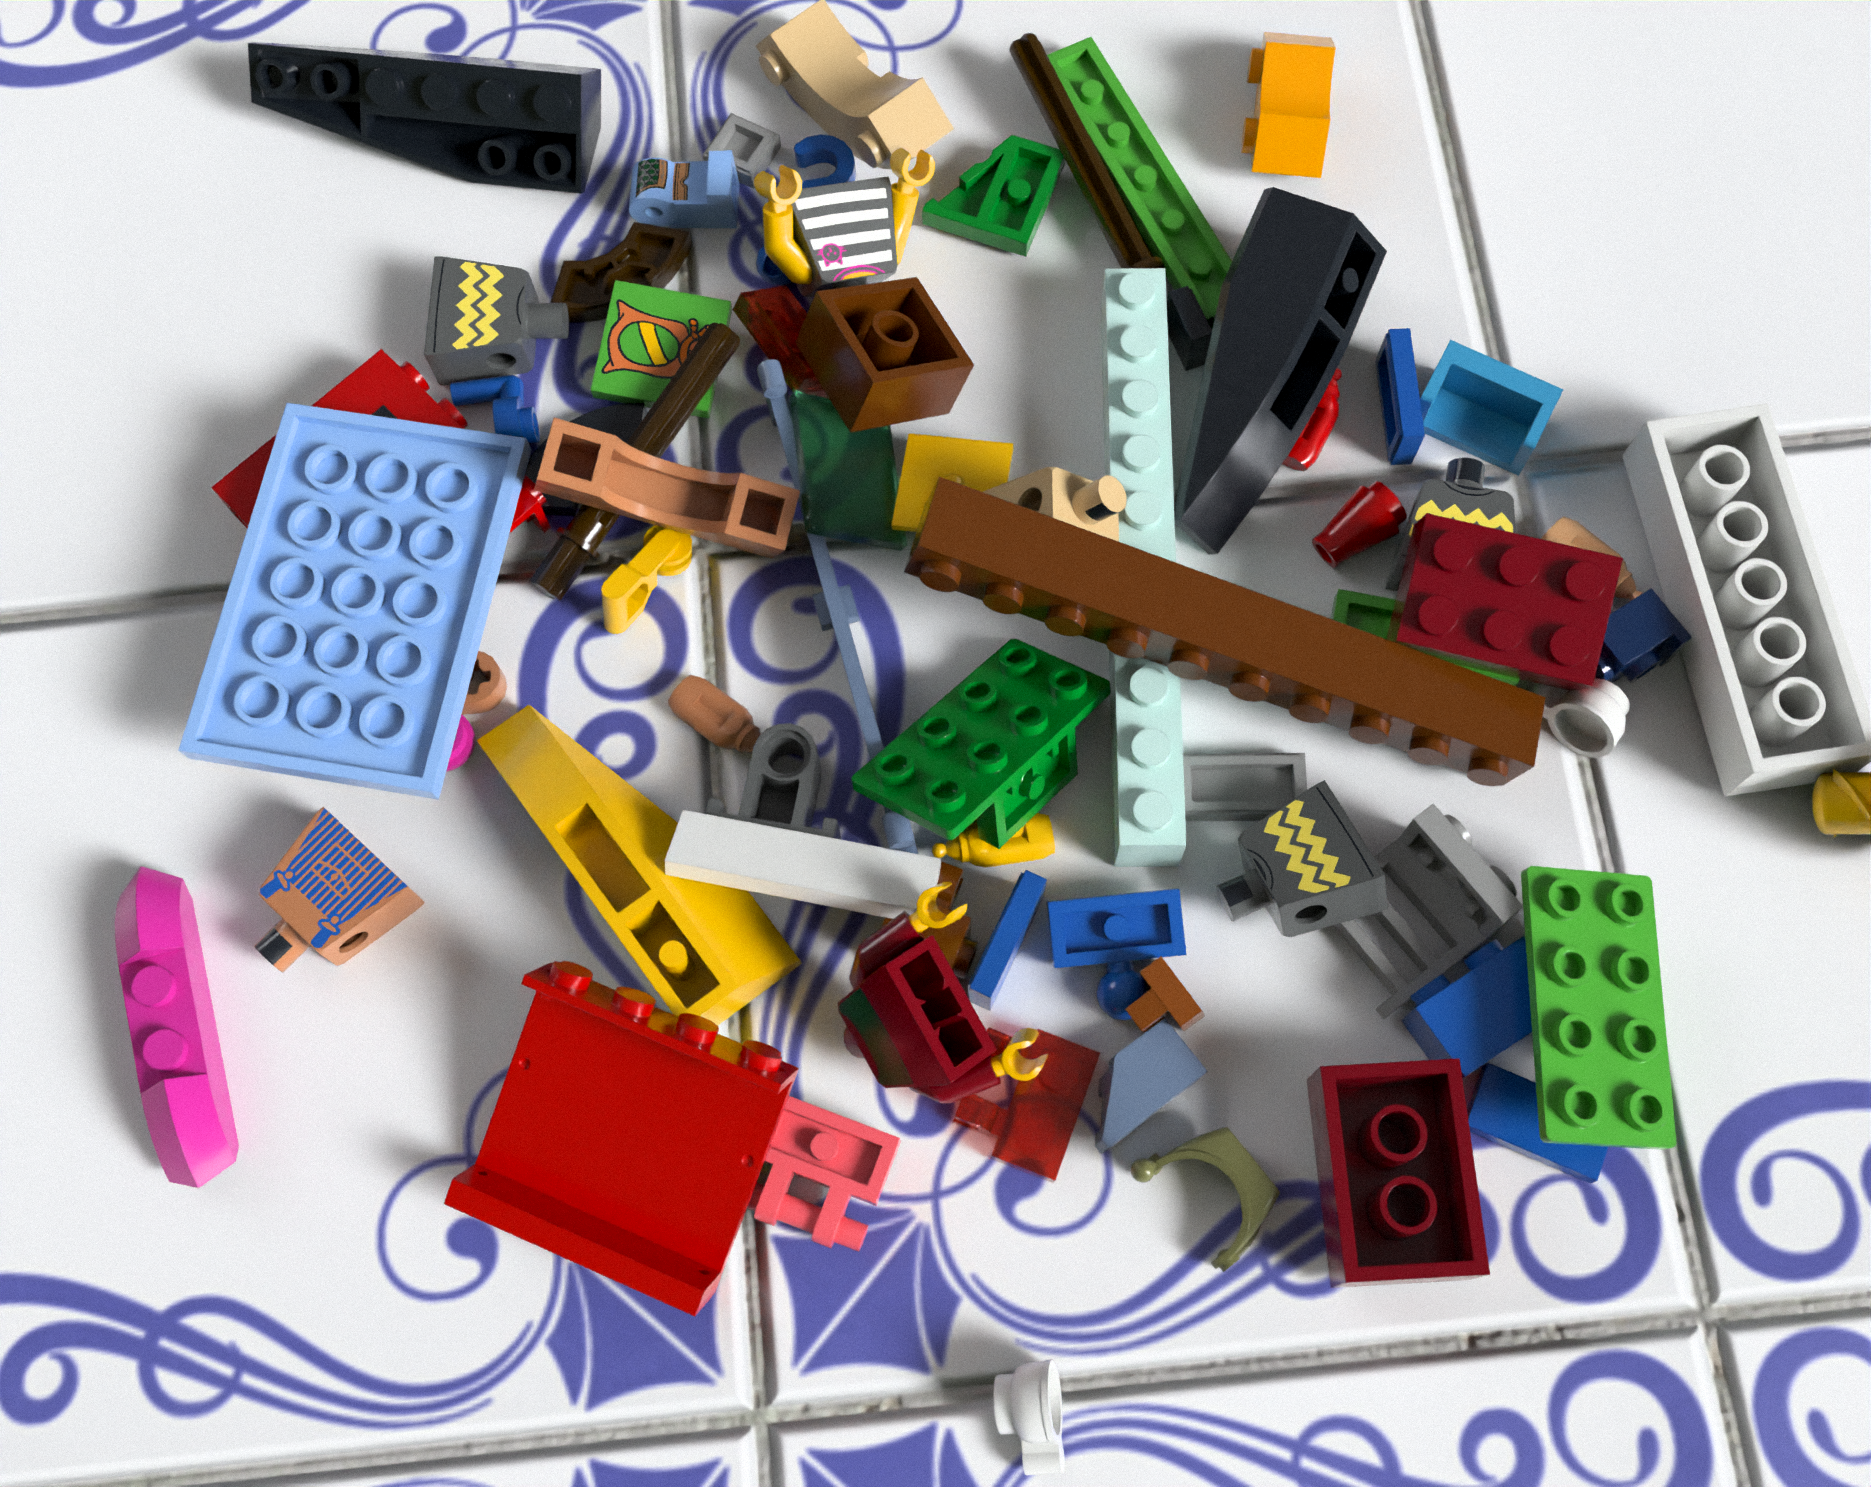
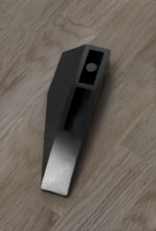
[248,42,601,194]
[1174,187,1387,555]

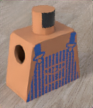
[254,807,425,973]

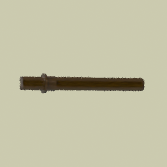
[529,322,740,601]

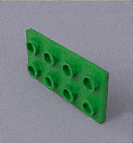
[851,639,1111,849]

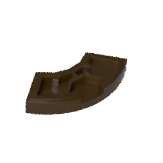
[550,222,692,323]

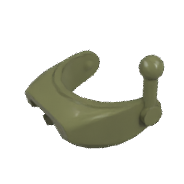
[1131,1127,1280,1272]

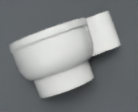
[1530,678,1630,758]
[994,1359,1065,1475]

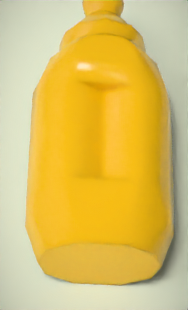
[932,813,1055,867]

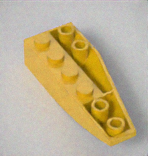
[476,705,802,1025]

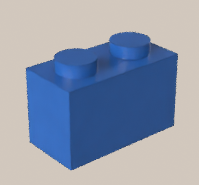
[1401,936,1532,1079]

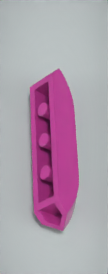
[115,866,239,1188]

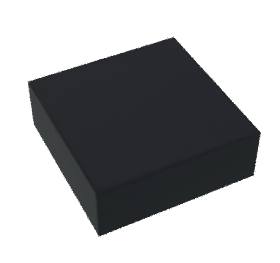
[1167,285,1212,371]

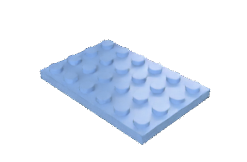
[178,403,532,800]

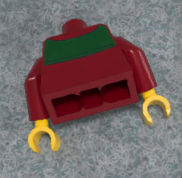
[838,882,1048,1104]

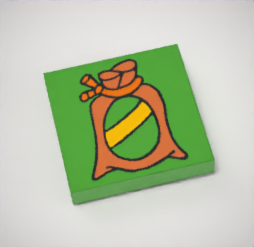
[591,280,733,419]

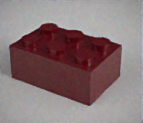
[1386,513,1623,691]
[1307,1058,1490,1288]

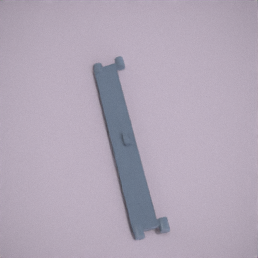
[757,359,918,854]

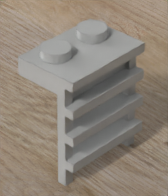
[1333,803,1523,1019]

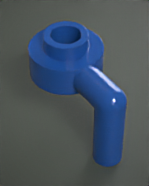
[450,375,540,447]

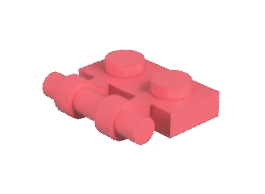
[747,1096,901,1252]

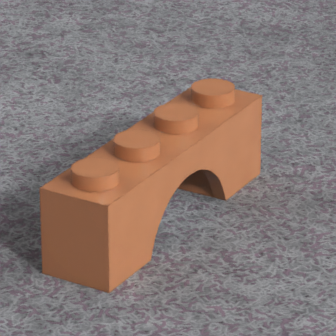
[534,417,800,559]

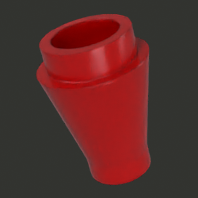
[1312,481,1407,568]

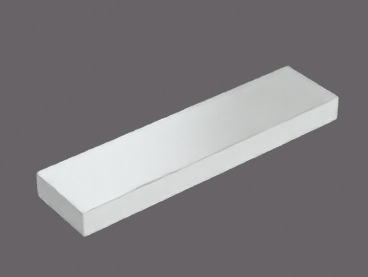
[664,810,941,919]

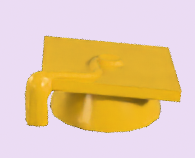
[891,433,1014,532]

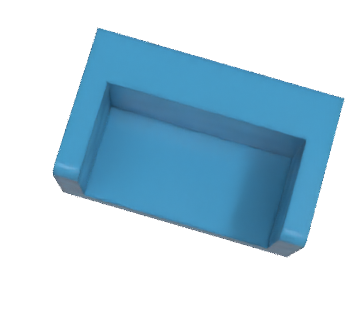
[1420,340,1564,476]

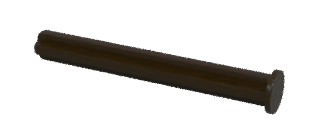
[1009,33,1165,269]

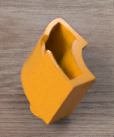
[1241,32,1336,178]

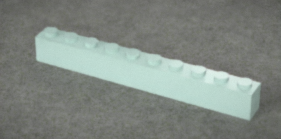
[1101,268,1186,867]

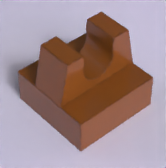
[1125,956,1205,1033]

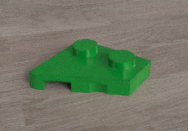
[922,135,1065,257]

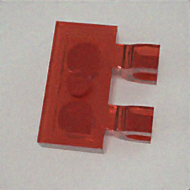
[952,1027,1100,1183]

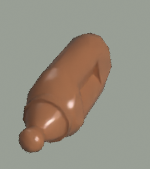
[668,675,761,753]

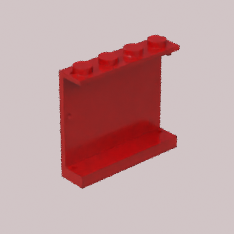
[444,961,799,1317]

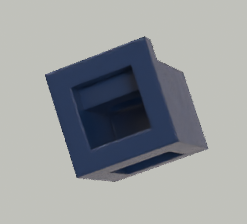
[1595,588,1692,683]

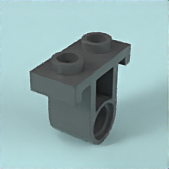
[705,723,841,840]

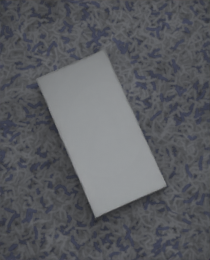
[1183,753,1307,821]

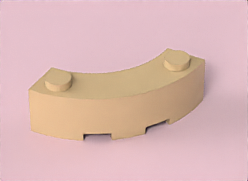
[756,0,954,169]

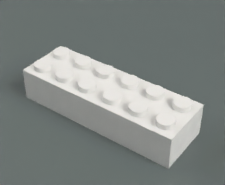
[1622,403,1871,797]

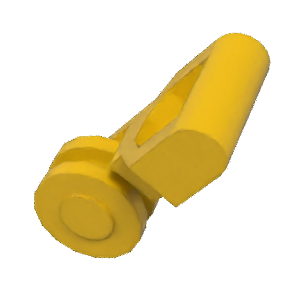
[601,525,692,634]

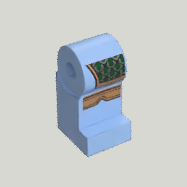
[629,150,740,228]

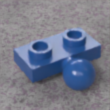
[1046,888,1187,1021]

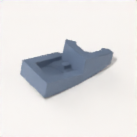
[1095,1019,1208,1154]

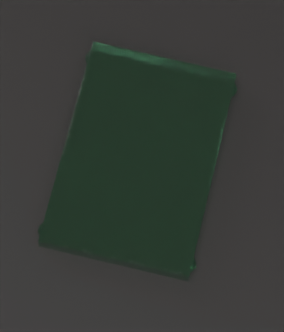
[790,391,907,551]

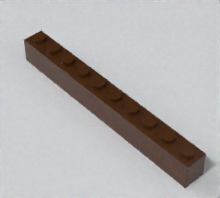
[904,476,1546,786]

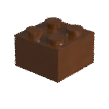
[795,277,974,433]

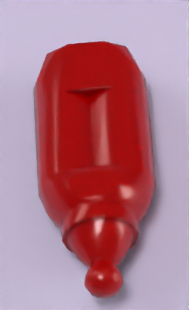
[1282,368,1342,472]

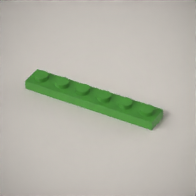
[1047,37,1232,329]

